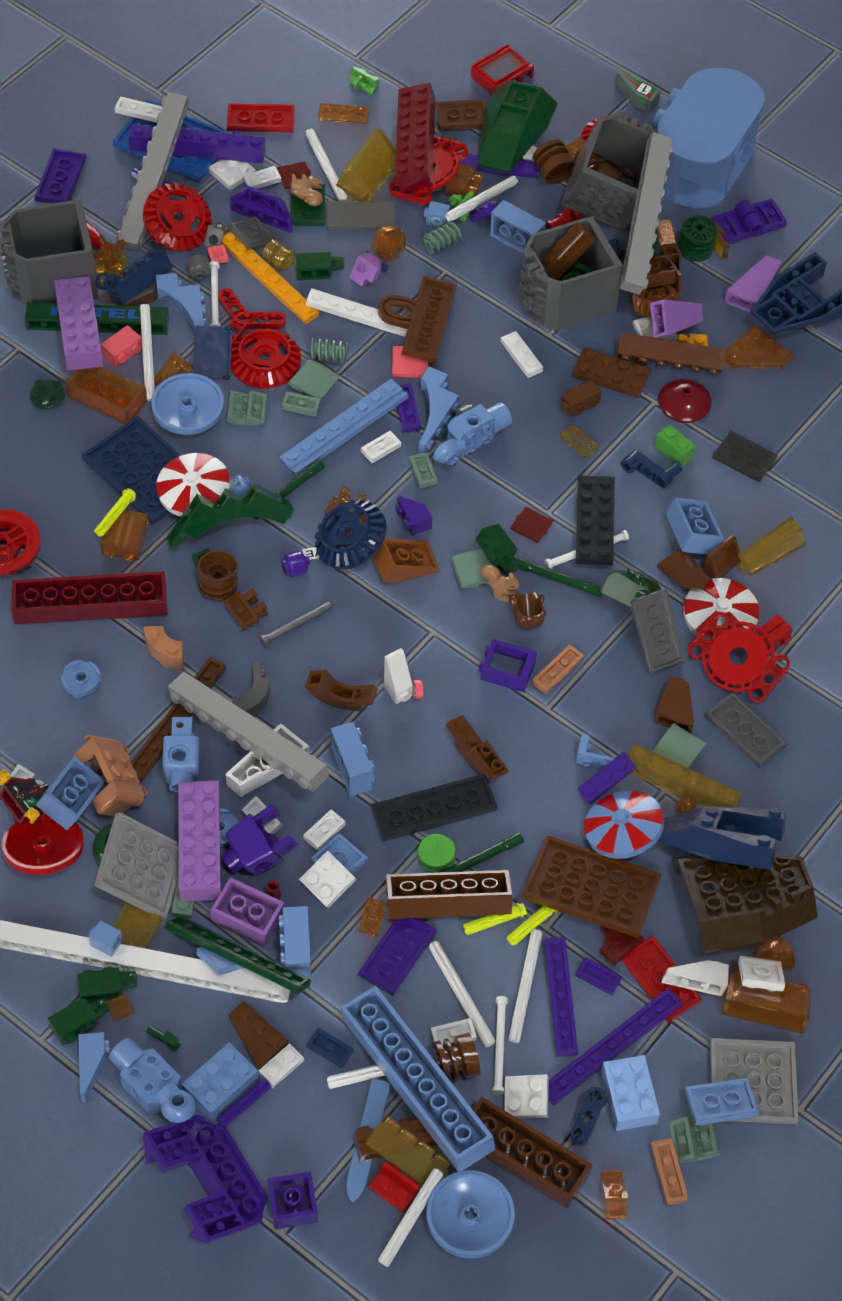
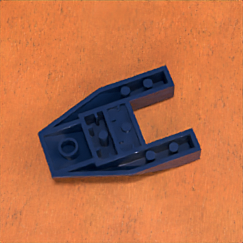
[750,252,842,334]
[658,807,787,870]

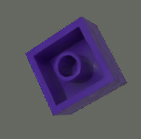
[267,1171,318,1229]

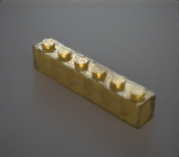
[628,744,743,807]

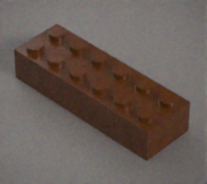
[386,870,512,919]
[473,1096,593,1208]

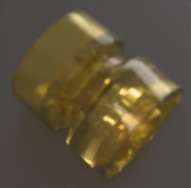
[262,239,295,271]

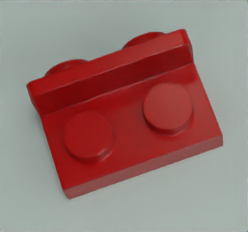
[368,1161,419,1213]

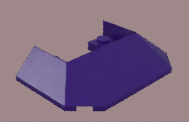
[143,1115,268,1244]

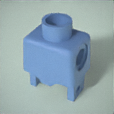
[162,717,202,793]

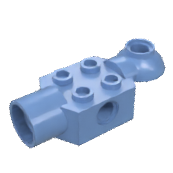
[433,402,512,466]
[109,1038,196,1123]

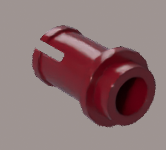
[265,880,281,900]

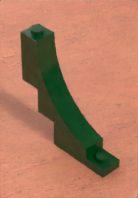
[166,483,294,549]

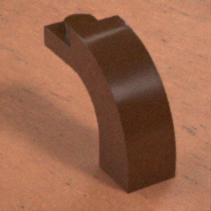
[305,670,378,711]

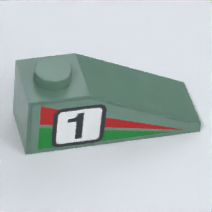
[615,70,661,113]

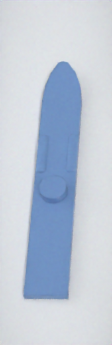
[346,1078,391,1202]

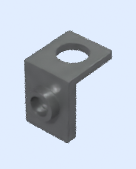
[204,222,230,248]

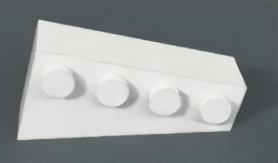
[226,723,310,797]

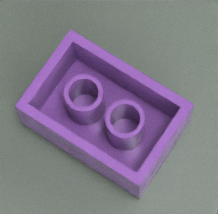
[210,877,285,947]

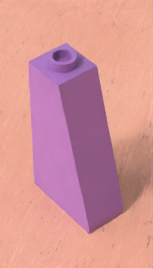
[724,255,782,312]
[650,299,704,338]

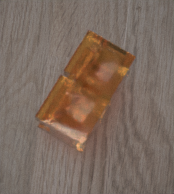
[446,163,483,199]

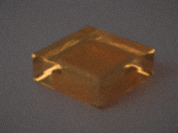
[106,994,134,1022]

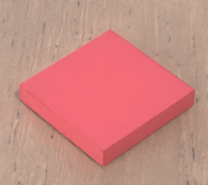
[392,346,428,378]

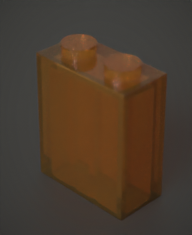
[100,508,149,560]

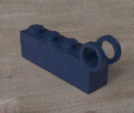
[95,248,173,304]

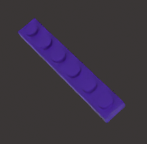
[544,937,578,1056]

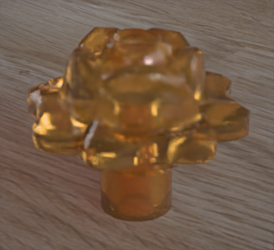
[676,796,697,814]

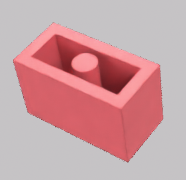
[100,325,142,367]

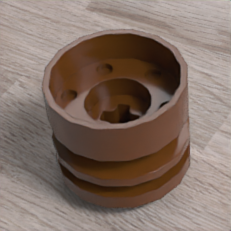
[532,139,575,185]
[198,550,238,601]
[433,1032,481,1082]

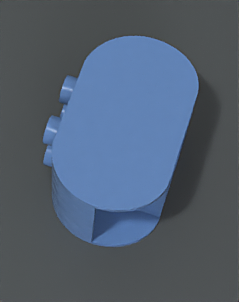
[652,68,765,209]

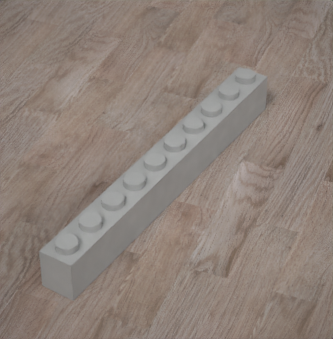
[116,92,189,252]
[619,132,673,295]
[168,672,329,792]

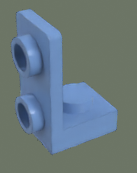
[576,734,615,769]

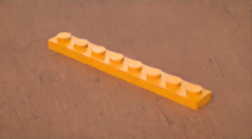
[221,231,319,324]

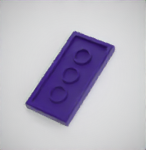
[34,148,86,204]
[358,918,437,996]

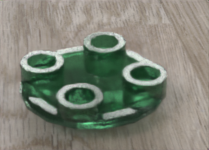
[30,379,65,409]

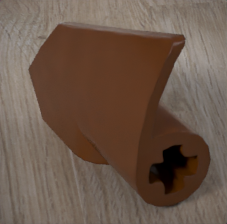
[657,550,708,590]

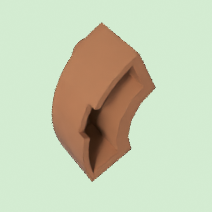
[144,626,184,670]

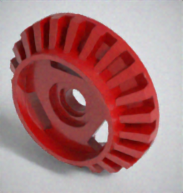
[142,183,212,252]
[230,328,301,389]
[0,509,41,576]

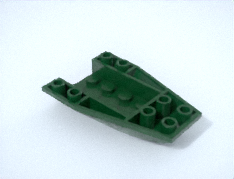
[478,80,558,173]

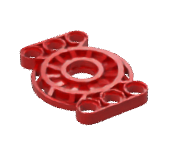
[389,136,469,205]
[688,612,790,703]

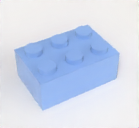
[601,1055,660,1131]

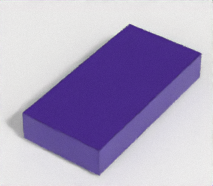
[576,957,622,996]

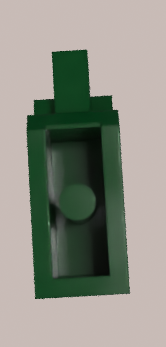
[296,252,344,281]
[475,523,519,574]
[77,967,138,1003]
[48,998,110,1046]

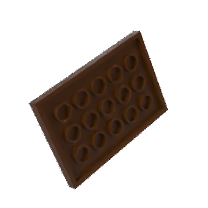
[522,835,662,938]

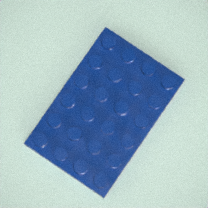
[113,99,231,182]

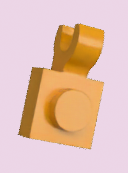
[678,334,708,346]

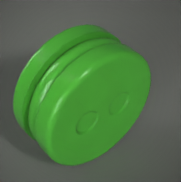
[418,834,456,873]

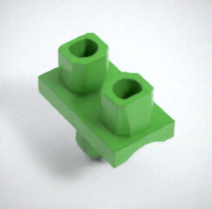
[349,66,380,95]
[449,191,475,223]

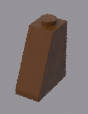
[654,676,694,734]

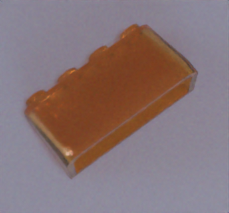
[721,969,812,1034]

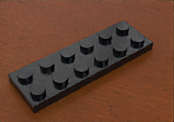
[576,475,615,566]
[371,774,498,841]

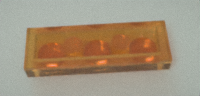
[318,103,369,124]

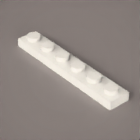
[306,288,408,337]

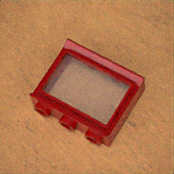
[471,44,534,95]

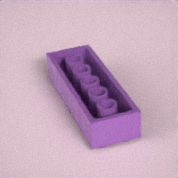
[54,276,103,371]
[178,781,221,901]

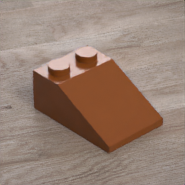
[373,539,440,583]

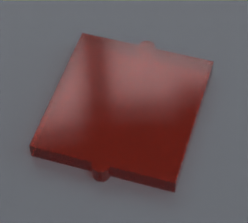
[277,161,311,189]
[510,507,553,544]

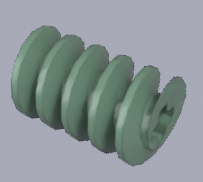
[423,222,462,255]
[311,337,349,364]

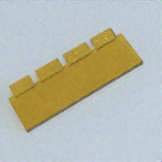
[365,1117,450,1185]

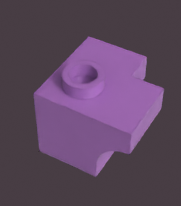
[349,253,383,287]

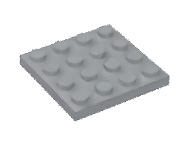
[94,812,179,920]
[710,1038,799,1125]

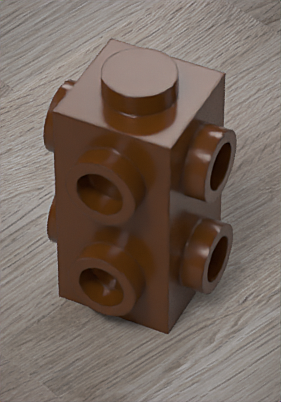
[560,379,602,417]

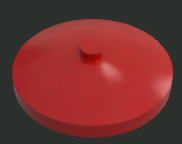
[2,813,84,875]

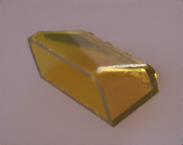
[336,127,396,201]

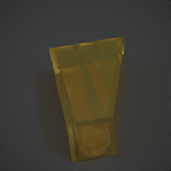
[738,516,805,576]

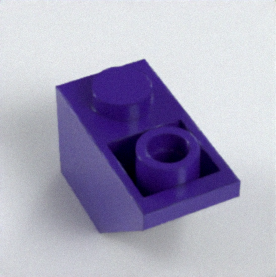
[395,496,433,536]

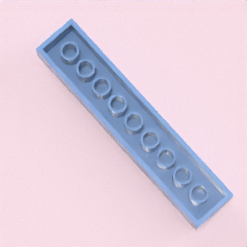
[340,986,495,1173]

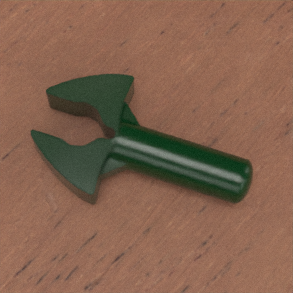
[147,1026,182,1051]

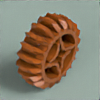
[632,285,679,318]

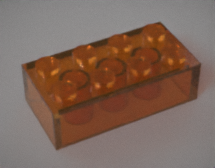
[65,367,147,424]

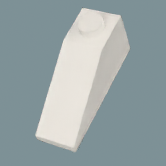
[384,648,413,704]
[662,960,729,996]

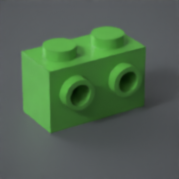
[655,424,696,467]

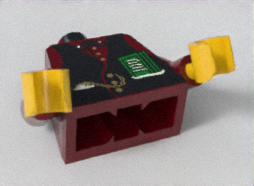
[0,769,49,825]

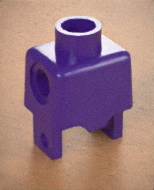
[222,804,299,876]

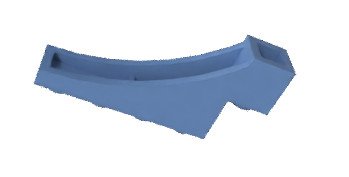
[156,273,208,334]
[418,367,460,454]

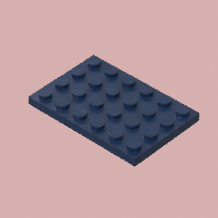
[81,416,182,525]

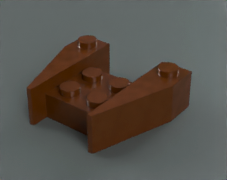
[616,244,682,299]

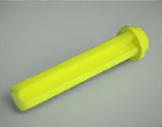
[94,489,136,537]
[463,903,527,935]
[507,906,559,946]

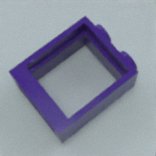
[479,639,537,693]

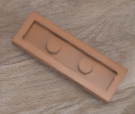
[532,644,584,695]
[650,1138,689,1206]

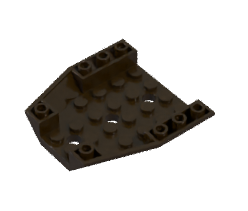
[672,853,818,953]

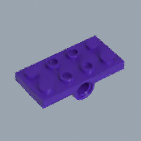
[711,198,787,245]

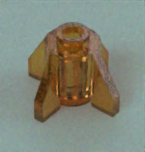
[93,236,125,268]

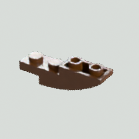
[445,715,509,780]

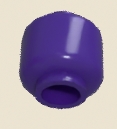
[281,550,310,577]

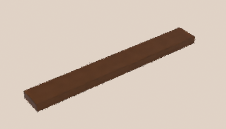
[131,657,226,784]

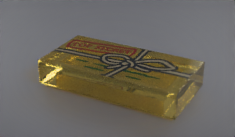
[560,424,598,459]

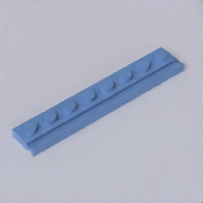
[280,379,408,476]

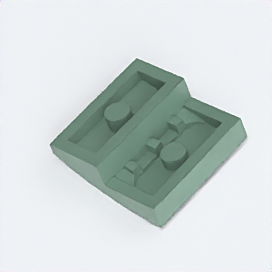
[288,359,340,399]
[226,390,267,426]
[450,550,494,588]
[650,723,706,777]
[668,1116,722,1164]

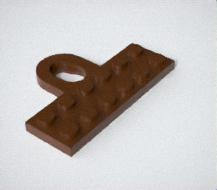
[378,276,457,363]

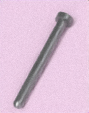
[259,602,333,648]

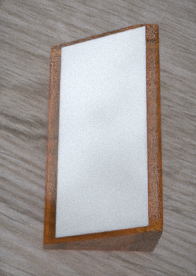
[119,287,157,306]

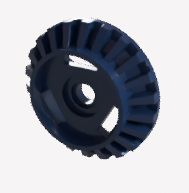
[315,499,386,570]

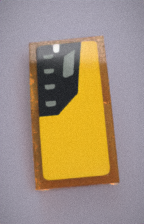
[714,221,730,260]

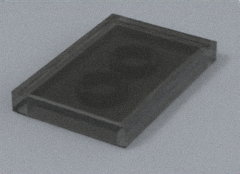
[712,431,778,483]

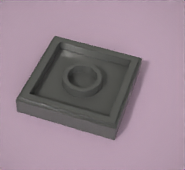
[228,217,276,249]

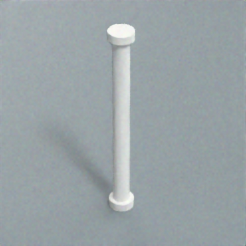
[209,261,221,327]
[545,530,629,569]
[491,996,508,1095]

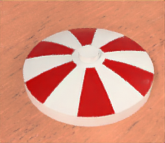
[156,453,231,516]
[683,578,759,641]

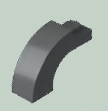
[232,661,270,717]

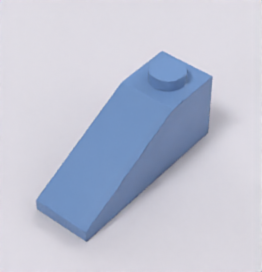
[78,1032,110,1102]

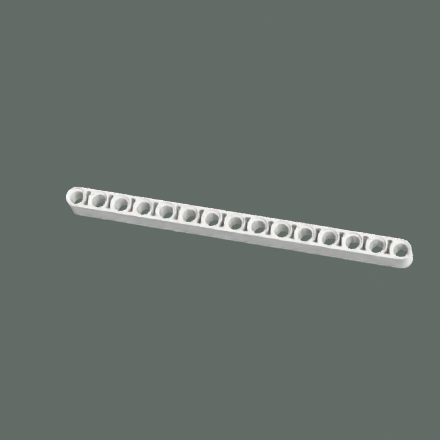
[0,920,290,1003]

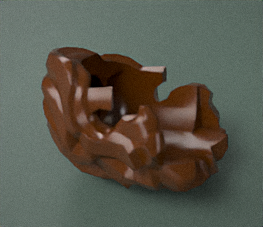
[509,591,547,629]

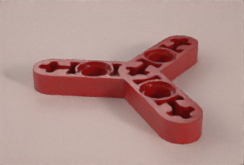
[218,288,286,348]

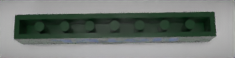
[25,302,169,335]

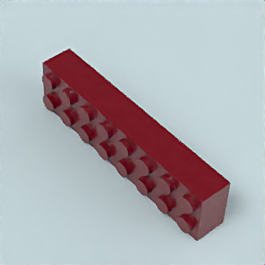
[395,83,435,193]
[12,571,168,624]

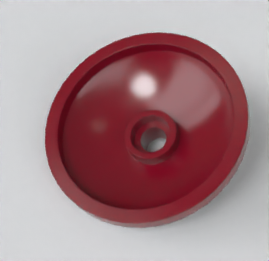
[658,379,712,423]

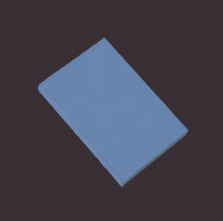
[685,1078,759,1126]

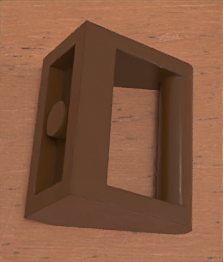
[703,535,742,579]

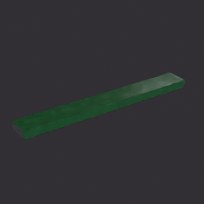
[165,914,311,994]

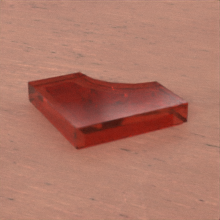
[600,925,644,966]

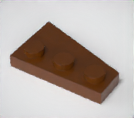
[229,1001,289,1071]

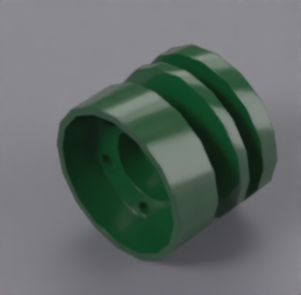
[678,215,717,262]

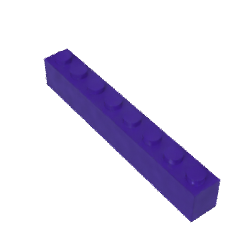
[129,124,266,164]

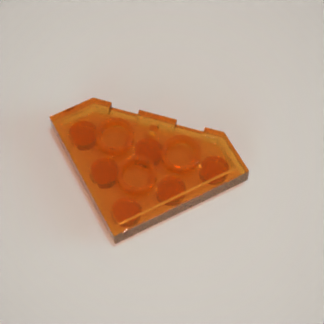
[724,326,794,369]

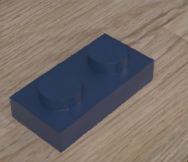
[307,1027,354,1068]

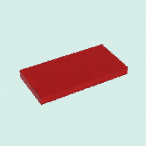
[227,103,294,133]
[619,936,702,1023]

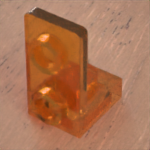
[154,352,194,385]
[601,1170,628,1220]

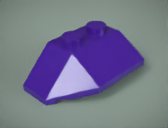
[230,186,293,233]

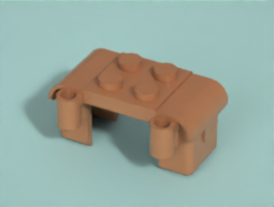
[73,735,148,817]

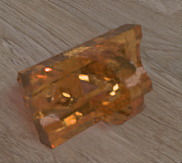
[359,897,388,937]

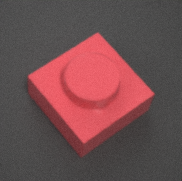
[207,244,229,264]

